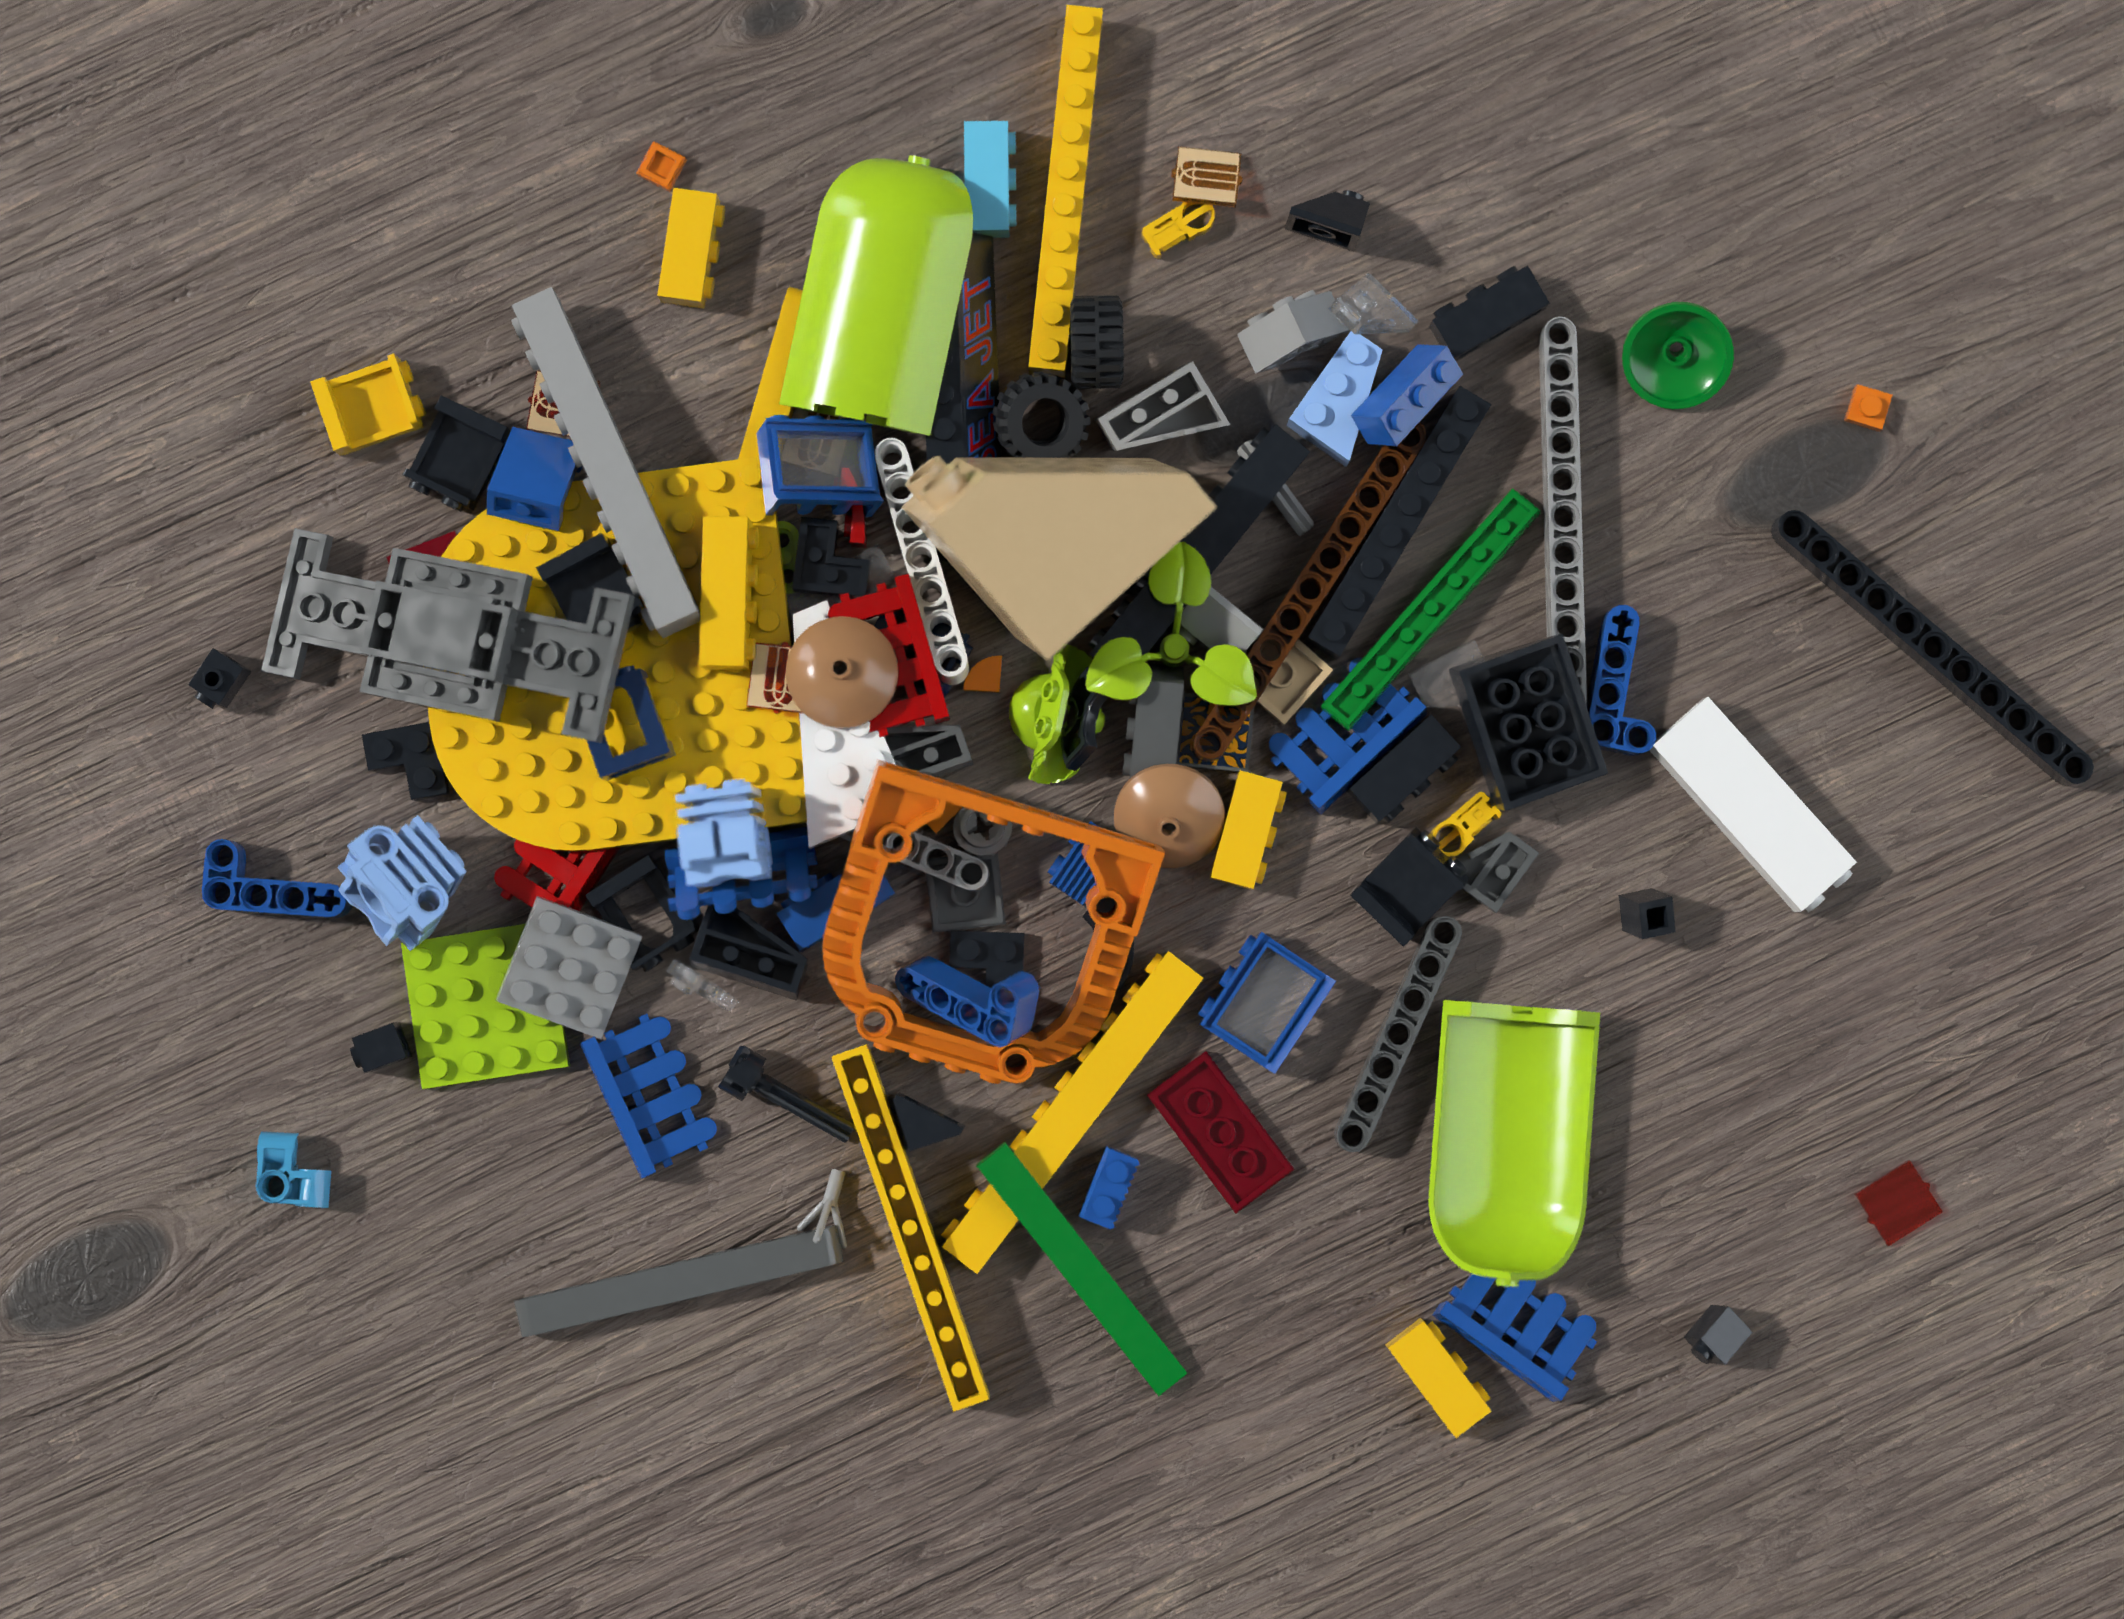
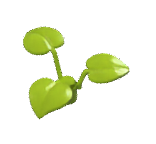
[1086,542,1257,706]

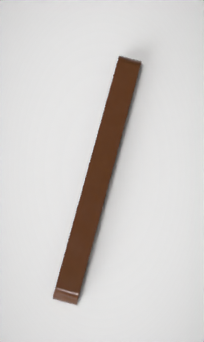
[1192,422,1426,762]

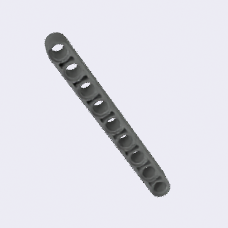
[514,1225,844,1337]

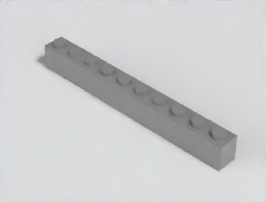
[511,287,700,638]

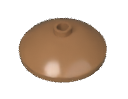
[786,616,898,728]
[1114,764,1225,868]

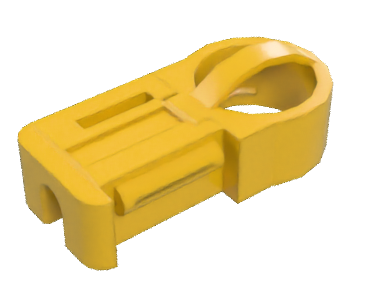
[1142,198,1215,259]
[1430,792,1501,858]

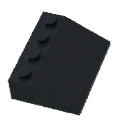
[1449,633,1608,811]

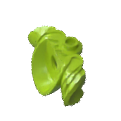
[1009,644,1105,784]

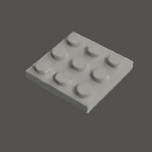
[496,896,643,1039]

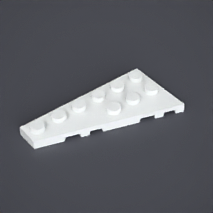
[793,600,896,849]

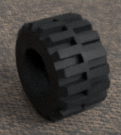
[1070,295,1124,389]
[993,372,1090,458]

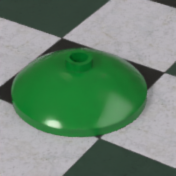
[1622,302,1734,409]

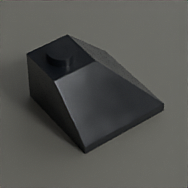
[1285,190,1370,252]

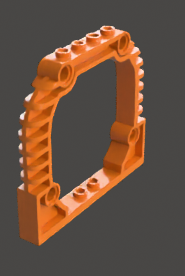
[822,759,1165,1084]

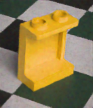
[310,353,426,456]

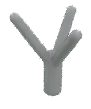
[797,1169,847,1249]

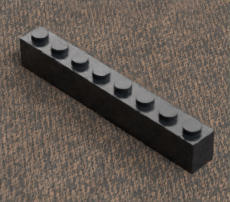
[1305,386,1492,660]
[1088,424,1310,659]

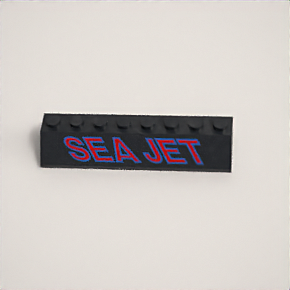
[926,232,1002,465]

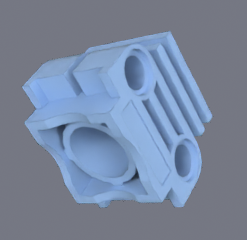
[676,779,773,888]
[338,815,467,951]

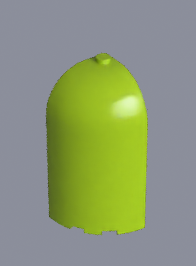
[779,155,973,436]
[1428,1000,1600,1287]

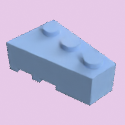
[1286,329,1382,467]

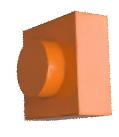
[1844,384,1892,432]

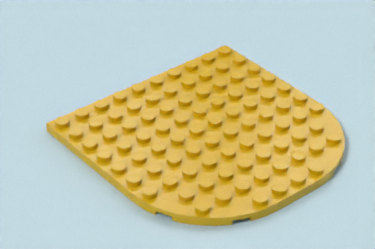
[423,457,807,851]

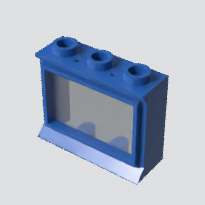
[756,415,884,517]
[1198,932,1336,1074]

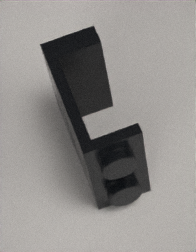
[536,533,645,633]
[1350,827,1469,947]

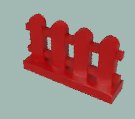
[828,573,950,737]
[494,839,620,911]

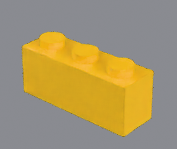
[657,188,725,309]
[1209,770,1287,890]
[1385,1318,1491,1438]

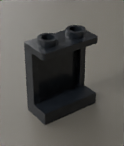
[402,395,510,512]

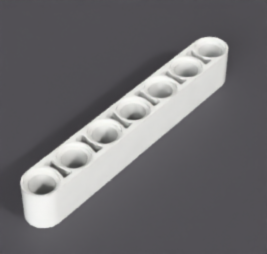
[875,438,969,685]

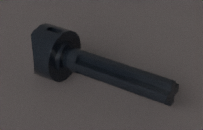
[718,1045,855,1143]

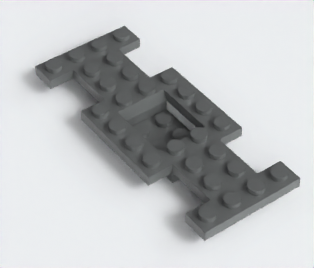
[261,528,635,743]

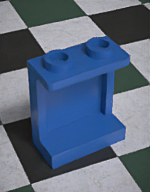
[487,427,583,531]

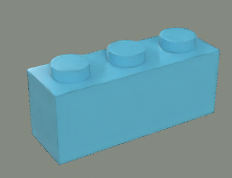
[964,121,1017,238]

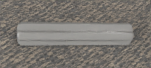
[1237,440,1314,536]

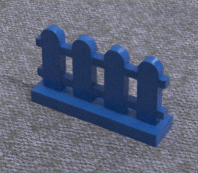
[1269,658,1427,815]
[665,827,818,920]
[580,1014,717,1179]
[1432,1273,1597,1402]

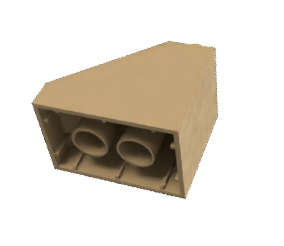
[901,456,1217,660]

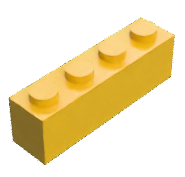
[699,516,759,670]

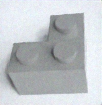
[1237,290,1349,374]

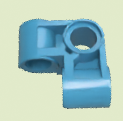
[256,1131,331,1208]

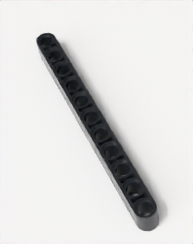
[1771,510,2094,786]

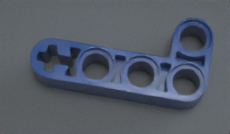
[1586,605,1656,755]
[202,839,352,918]
[895,956,1039,1047]

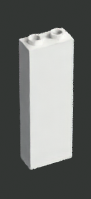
[1649,697,1857,913]

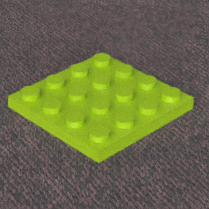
[401,924,570,1089]

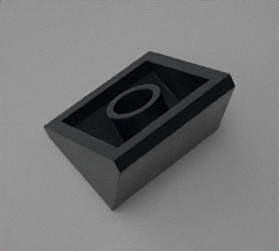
[893,1092,966,1151]

